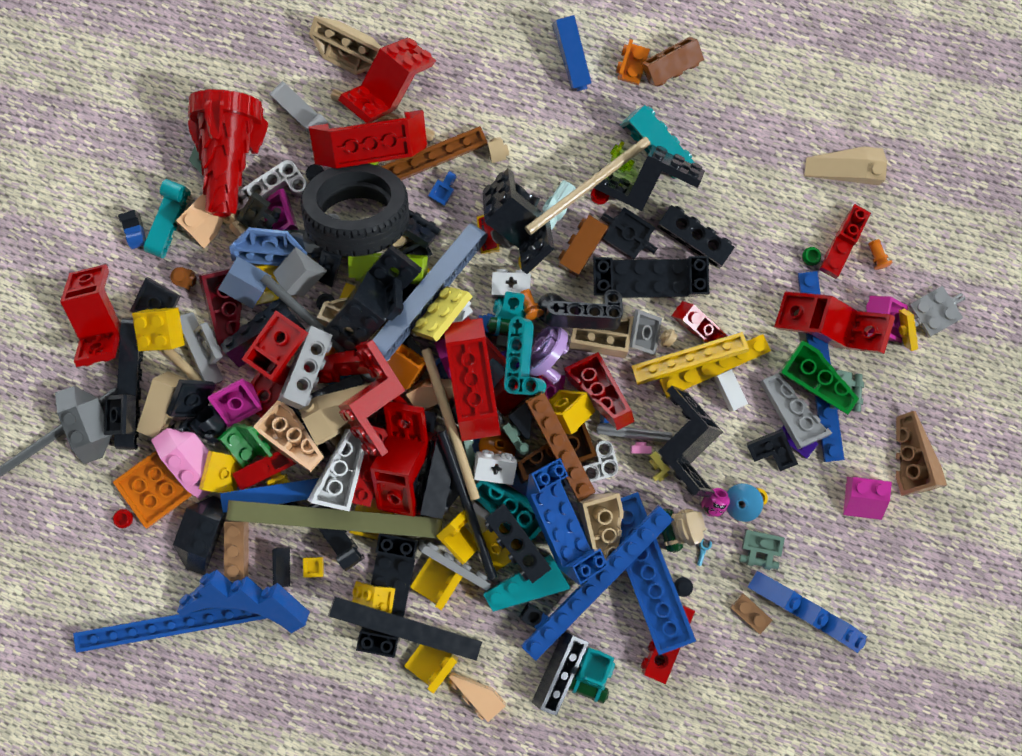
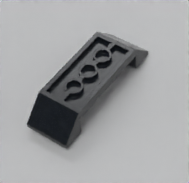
[593,256,710,298]
[356,533,418,658]

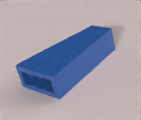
[552,15,592,92]

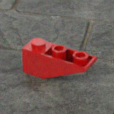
[671,301,728,343]

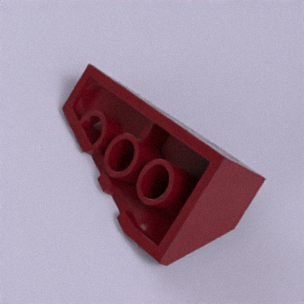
[198,269,242,350]

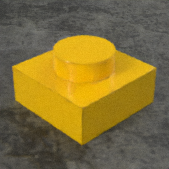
[303,557,324,578]

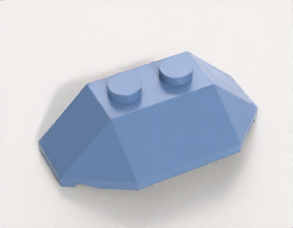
[229,227,307,266]

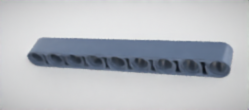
[373,223,488,361]

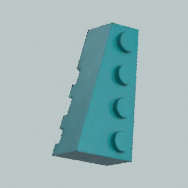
[619,105,695,179]
[476,481,542,543]
[483,553,571,612]

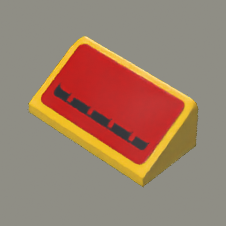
[477,215,500,254]

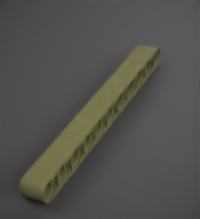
[226,500,443,538]

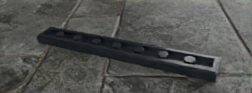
[328,596,482,661]

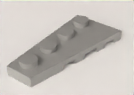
[760,373,832,449]
[417,539,491,591]

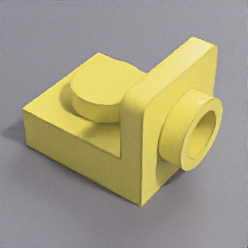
[648,451,670,482]

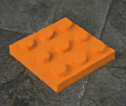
[113,451,193,529]

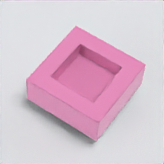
[630,442,652,454]

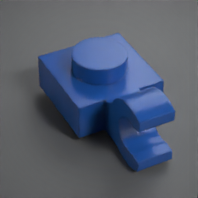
[428,171,457,206]

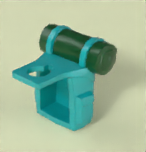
[487,291,526,337]
[568,648,615,704]

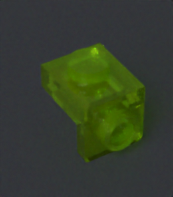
[610,141,635,172]

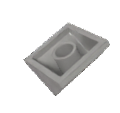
[273,247,327,296]
[629,309,662,355]

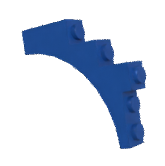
[177,569,310,633]
[748,571,868,653]

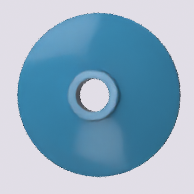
[726,483,764,522]

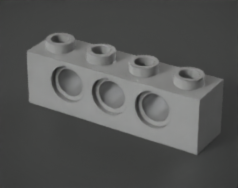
[278,326,333,410]

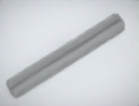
[596,424,672,443]

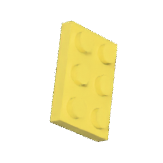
[412,286,473,342]

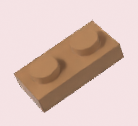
[730,593,773,634]

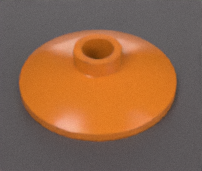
[479,431,516,466]

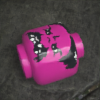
[701,488,730,517]

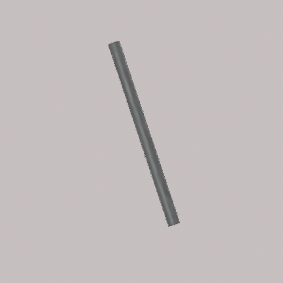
[260,274,376,383]
[0,387,117,477]

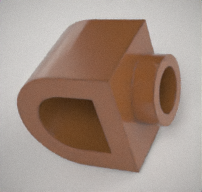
[170,267,197,290]

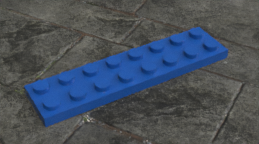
[619,492,696,655]

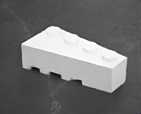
[307,429,364,511]

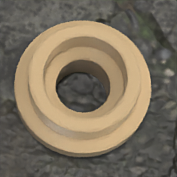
[660,329,677,347]

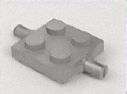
[908,286,965,338]

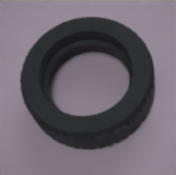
[300,164,409,257]

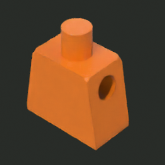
[387,343,427,389]

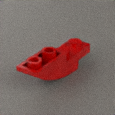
[819,204,871,279]
[304,350,369,384]
[232,451,297,490]

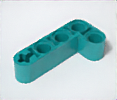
[144,179,191,258]
[504,316,546,396]

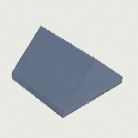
[218,256,271,309]

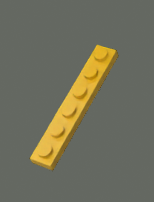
[632,332,749,385]
[659,334,771,398]

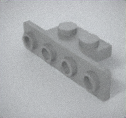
[180,312,223,384]

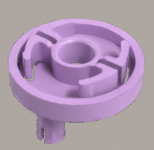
[530,326,569,384]

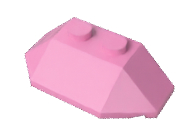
[151,428,211,500]

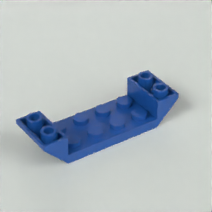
[526,458,608,585]

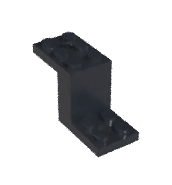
[594,145,705,211]
[482,168,554,274]
[323,244,422,351]
[658,386,723,498]

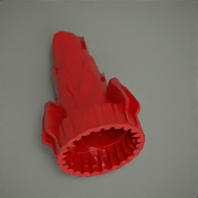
[188,89,268,218]

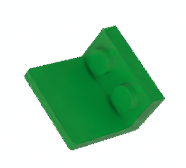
[217,423,273,468]

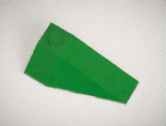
[779,340,859,415]

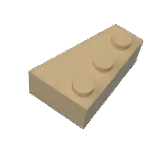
[569,316,634,358]
[136,371,189,438]

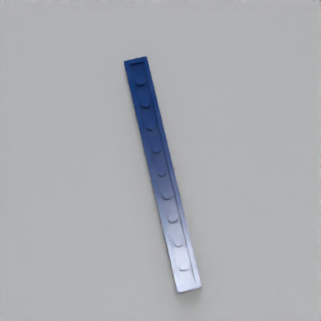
[797,271,845,462]
[521,505,674,661]
[73,607,267,653]

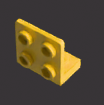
[436,510,478,564]
[411,557,463,611]
[352,581,395,613]
[405,644,458,694]

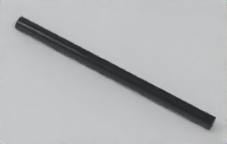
[437,430,497,580]

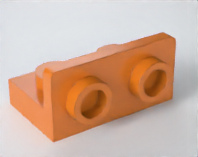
[616,39,650,86]

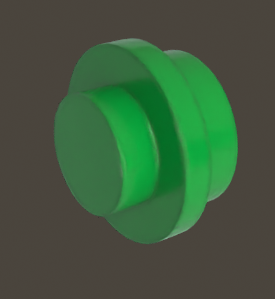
[802,247,821,266]

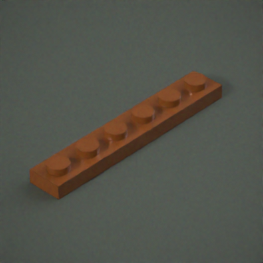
[381,126,488,180]
[525,391,596,502]

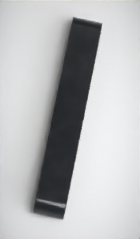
[114,318,143,450]

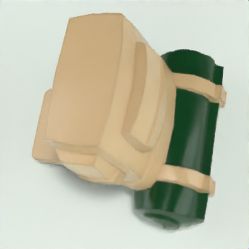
[662,509,706,553]

